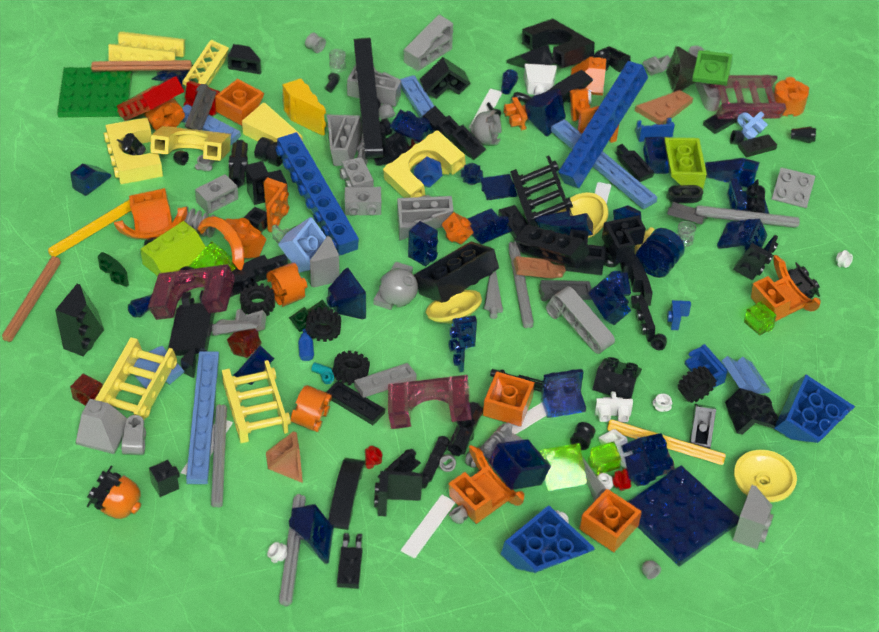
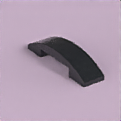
[328,458,365,530]

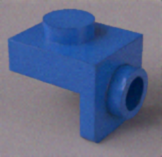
[667,300,691,330]

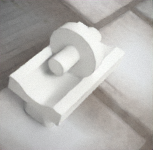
[595,392,633,422]

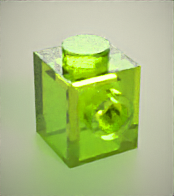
[744,301,777,336]
[588,441,621,475]

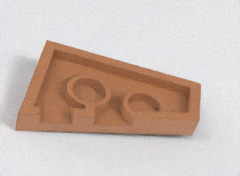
[635,90,693,125]

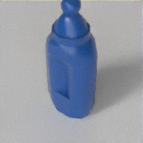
[298,328,314,361]

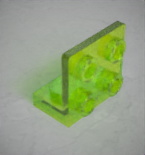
[188,241,237,291]
[535,443,587,491]

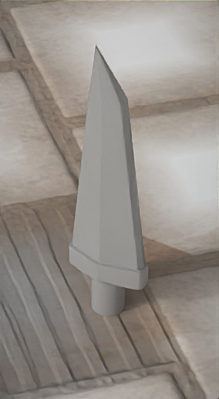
[484,271,503,319]
[211,319,258,336]
[578,452,606,502]

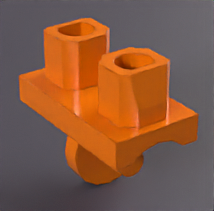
[570,88,590,122]
[504,97,534,130]

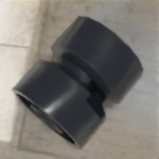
[254,137,283,166]

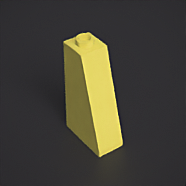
[242,103,303,142]

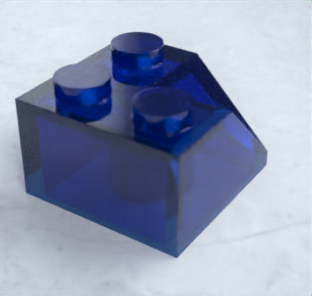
[488,439,551,490]

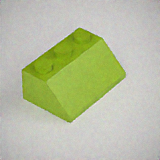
[664,137,707,189]
[140,221,210,283]

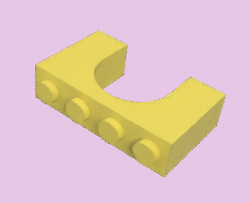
[104,117,163,184]
[151,126,231,161]
[383,130,466,198]

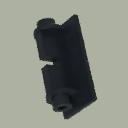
[117,133,146,155]
[746,179,765,213]
[788,262,820,299]
[378,449,421,478]
[86,466,121,510]

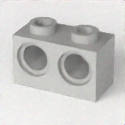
[339,157,374,187]

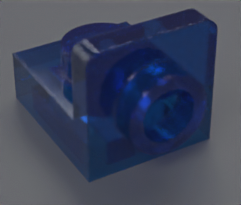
[605,271,631,298]

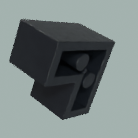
[420,57,471,99]
[245,161,288,205]
[602,215,646,264]
[565,229,606,275]

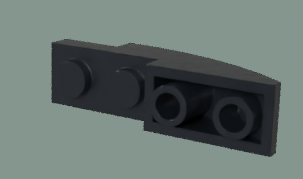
[219,254,288,300]

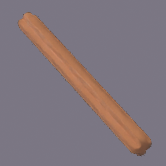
[91,60,192,71]
[2,256,61,342]

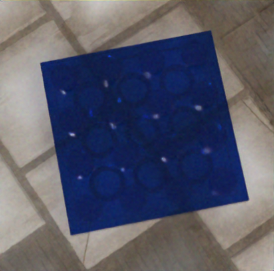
[629,465,739,567]

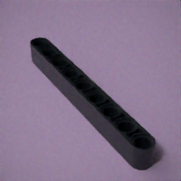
[354,37,383,159]

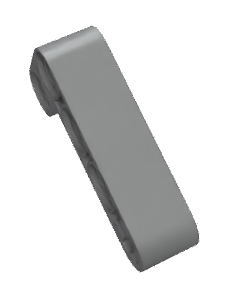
[546,286,615,354]

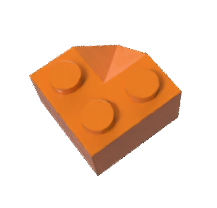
[215,79,264,126]
[483,371,535,427]
[580,489,642,552]

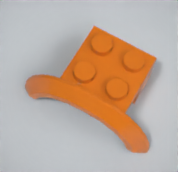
[114,188,187,240]
[197,216,267,270]
[751,255,821,323]
[448,445,524,524]

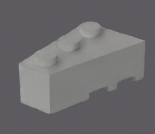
[404,15,453,71]
[327,114,363,166]
[397,196,453,241]

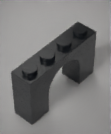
[522,18,595,68]

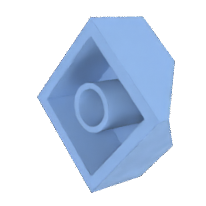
[278,217,326,273]

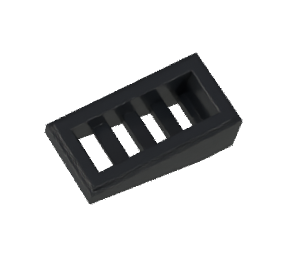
[597,46,631,72]

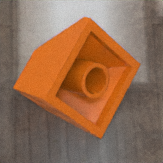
[571,57,606,96]

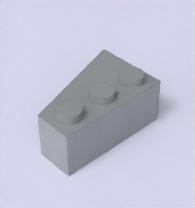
[347,64,401,106]

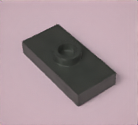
[738,134,777,157]

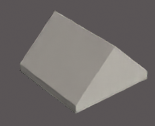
[310,236,340,288]

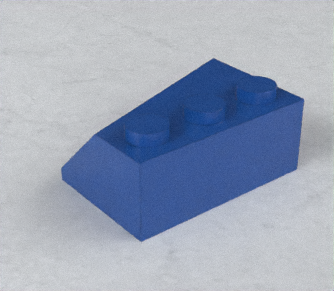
[774,374,855,443]
[501,505,595,573]

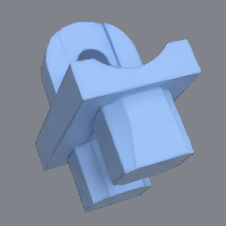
[737,111,768,139]

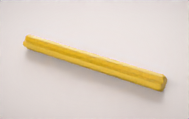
[48,200,131,257]
[607,419,726,465]

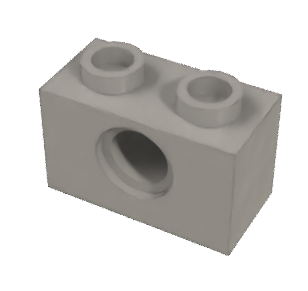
[195,174,238,214]
[345,187,381,215]

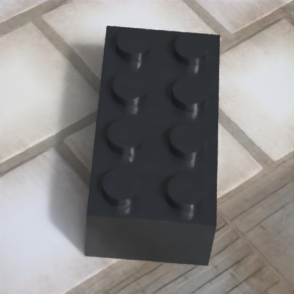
[414,241,499,303]

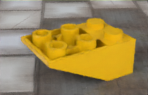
[282,78,326,136]

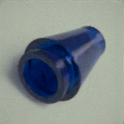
[501,69,519,95]
[128,294,157,318]

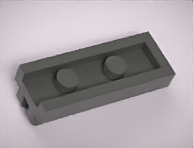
[185,84,217,130]
[539,280,593,301]

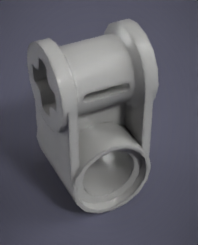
[122,415,146,455]

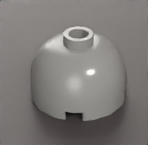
[471,110,502,145]
[379,268,418,307]

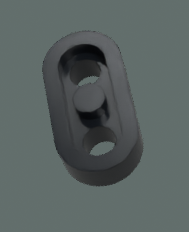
[667,185,703,203]

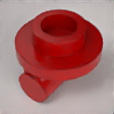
[365,446,383,469]
[613,469,631,491]

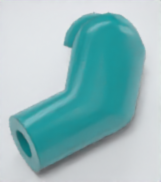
[311,362,335,384]

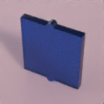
[480,174,517,201]

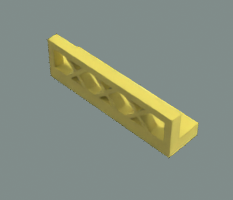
[182,40,229,86]

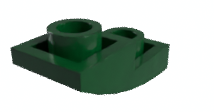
[98,252,129,287]
[289,299,330,332]

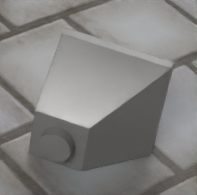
[76,399,127,454]

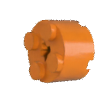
[772,77,809,117]
[144,98,185,131]
[267,262,308,307]
[291,385,332,432]

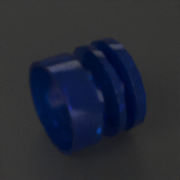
[636,228,685,278]

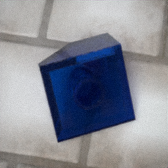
[525,89,566,136]
[326,268,366,320]
[289,504,334,564]

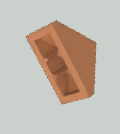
[266,431,303,483]

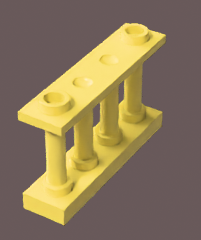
[108,31,185,61]
[95,338,177,420]
[222,360,291,443]

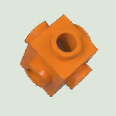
[441,212,474,245]

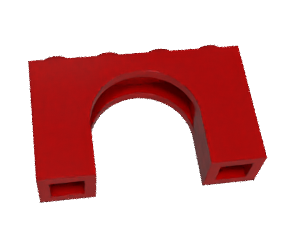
[117,76,185,121]

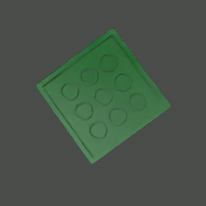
[57,67,132,118]

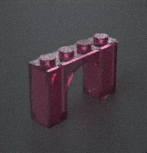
[148,264,235,320]
[388,375,472,429]

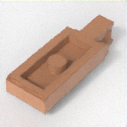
[513,256,566,278]

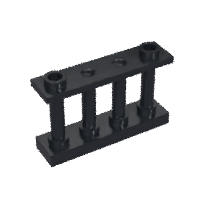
[510,155,573,226]

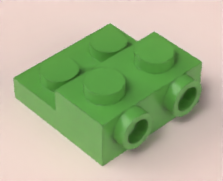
[693,50,733,86]

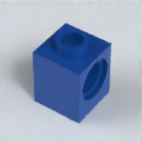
[414,156,443,188]

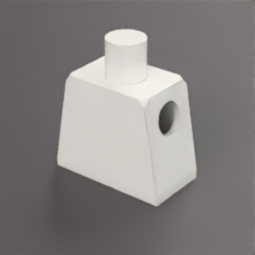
[524,64,557,98]

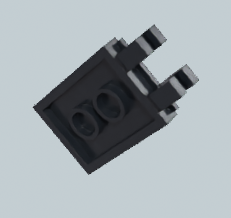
[168,290,216,356]

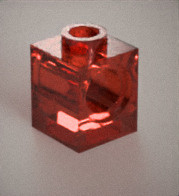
[227,328,262,358]
[70,373,103,406]

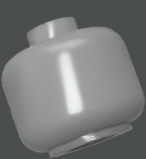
[378,104,395,119]

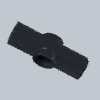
[229,140,248,188]
[448,402,483,457]

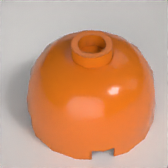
[101,476,141,519]

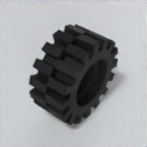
[240,283,275,316]
[305,307,342,342]
[333,350,370,386]
[677,366,717,403]

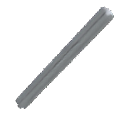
[695,205,800,228]
[508,242,534,328]
[211,404,227,508]
[279,494,306,606]

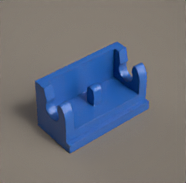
[635,118,675,142]
[685,344,728,388]

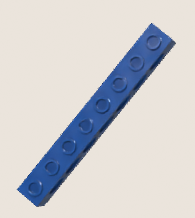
[558,61,648,189]
[275,132,359,256]

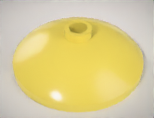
[556,193,609,238]
[426,290,482,324]
[734,450,797,503]

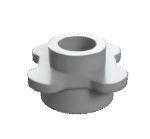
[195,155,214,171]

